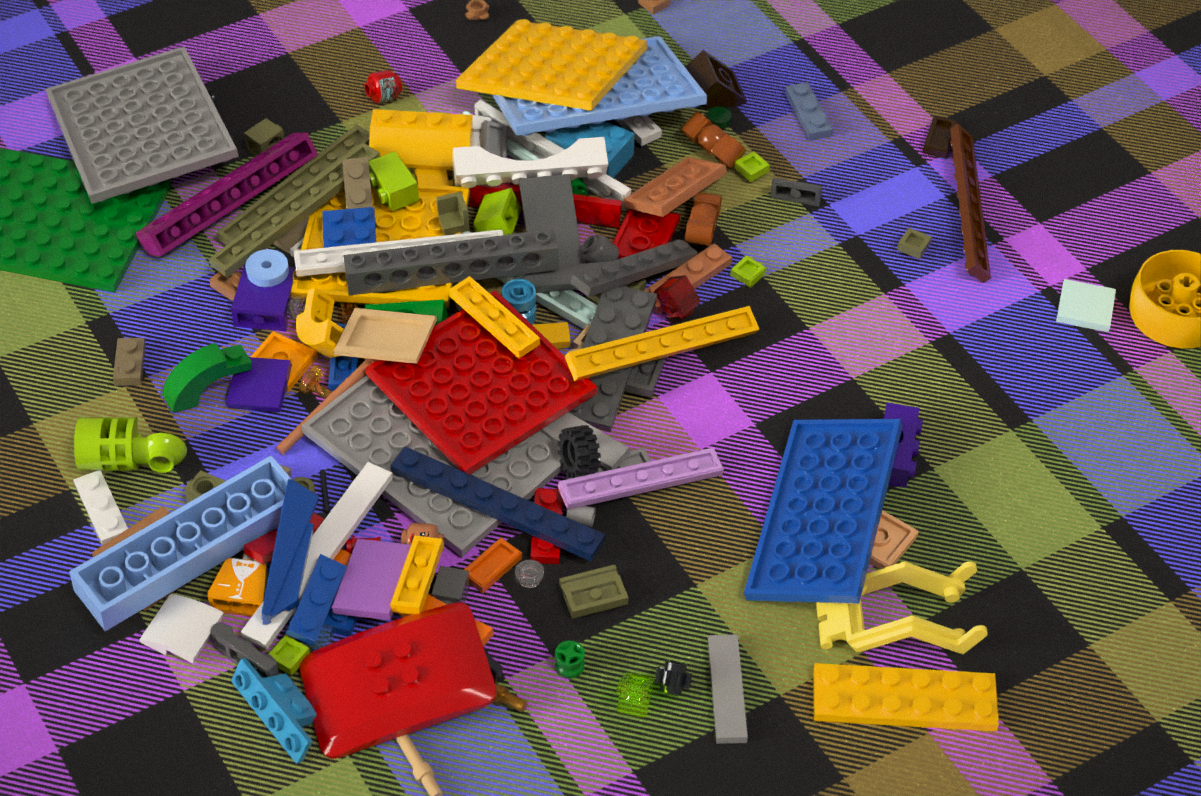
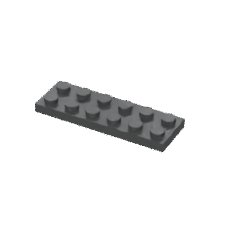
[569,286,657,432]

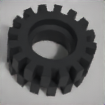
[557,425,601,478]

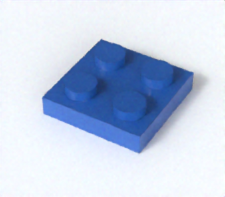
[322,207,376,248]

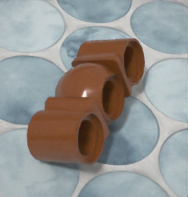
[680,111,747,170]
[685,192,722,246]

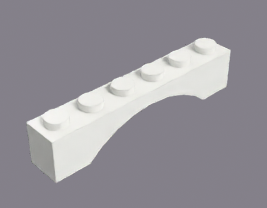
[452,137,608,188]

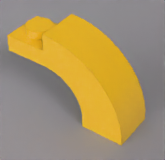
[296,287,344,358]

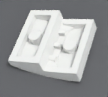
[139,594,224,663]

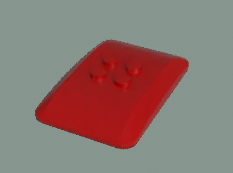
[300,602,497,759]

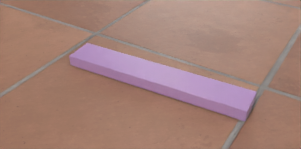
[557,447,724,510]

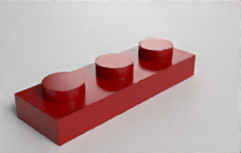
[531,488,563,564]

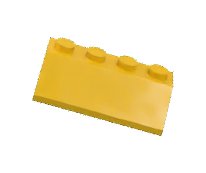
[369,109,474,171]

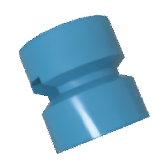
[502,279,536,324]

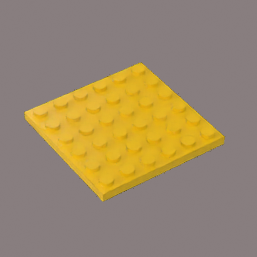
[456,19,647,111]
[291,184,470,309]

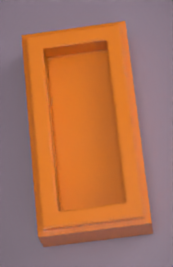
[464,537,522,594]

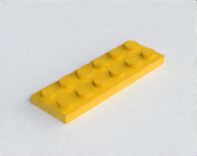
[813,663,999,732]

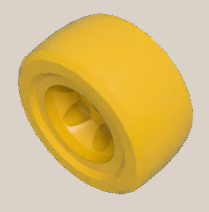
[1129,250,1201,348]

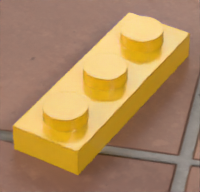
[390,536,444,614]

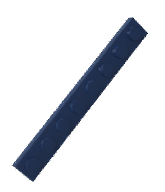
[390,446,605,561]

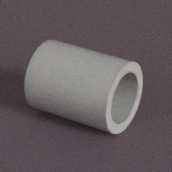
[566,506,596,528]

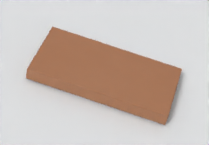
[624,157,727,217]

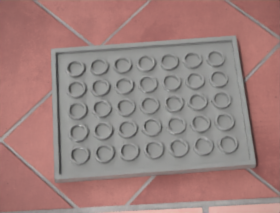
[45,46,239,204]
[301,375,564,557]

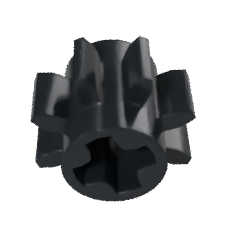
[654,660,693,695]

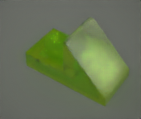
[616,671,655,718]

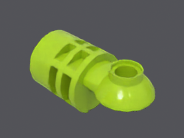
[74,417,187,473]

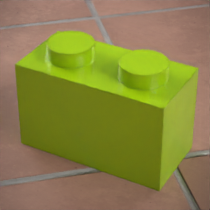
[369,151,419,212]
[473,188,522,235]

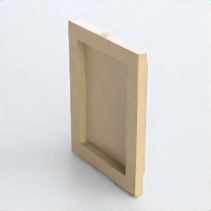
[334,308,437,364]

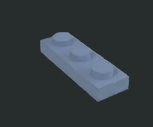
[785,82,833,141]

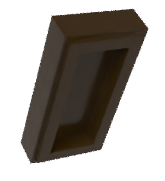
[922,116,957,159]

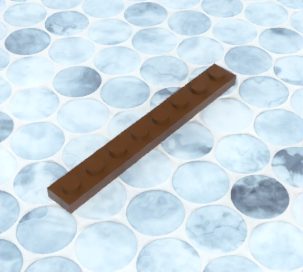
[950,124,991,283]

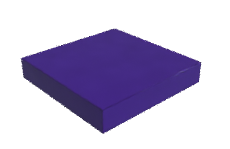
[226,357,292,412]

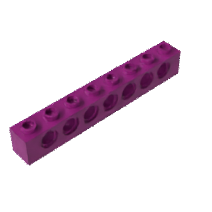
[135,133,318,256]

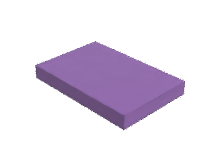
[332,539,411,620]

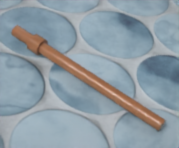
[276,358,377,455]

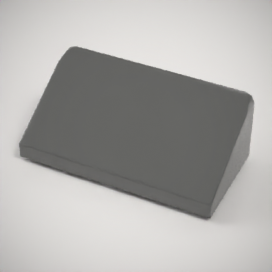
[770,178,823,207]

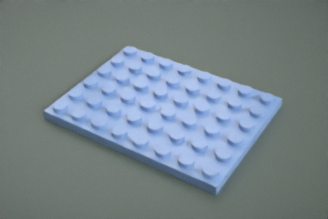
[492,36,707,136]

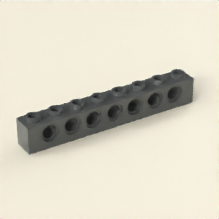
[344,229,559,296]

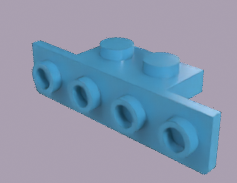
[231,658,317,763]

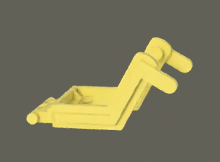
[816,562,988,654]

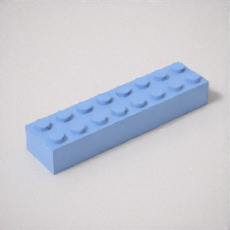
[69,456,291,631]

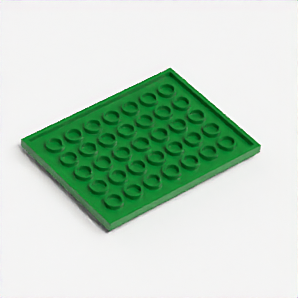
[0,148,172,293]

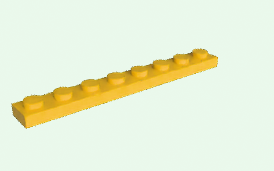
[564,306,760,381]

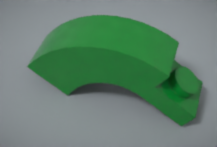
[162,343,252,413]

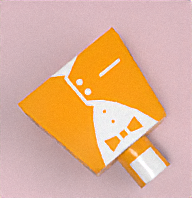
[207,554,269,617]

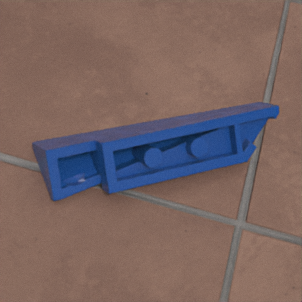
[262,479,319,625]

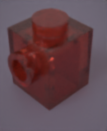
[653,275,701,318]

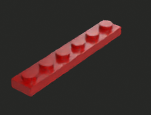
[470,184,622,228]

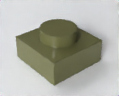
[897,228,932,259]

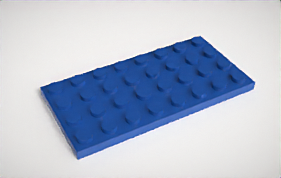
[744,419,903,603]

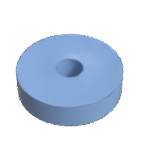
[245,249,289,287]

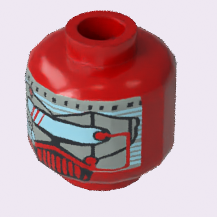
[364,70,402,103]

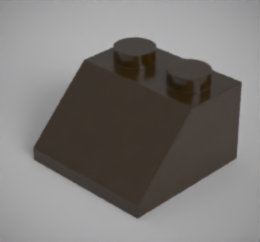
[685,50,747,109]

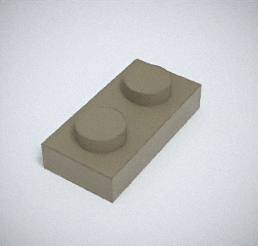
[342,157,373,209]
[113,338,146,386]

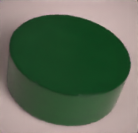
[707,107,732,129]

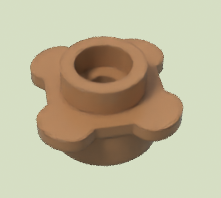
[466,0,489,20]

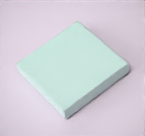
[1056,279,1116,332]

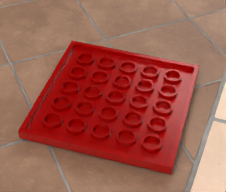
[365,290,597,474]

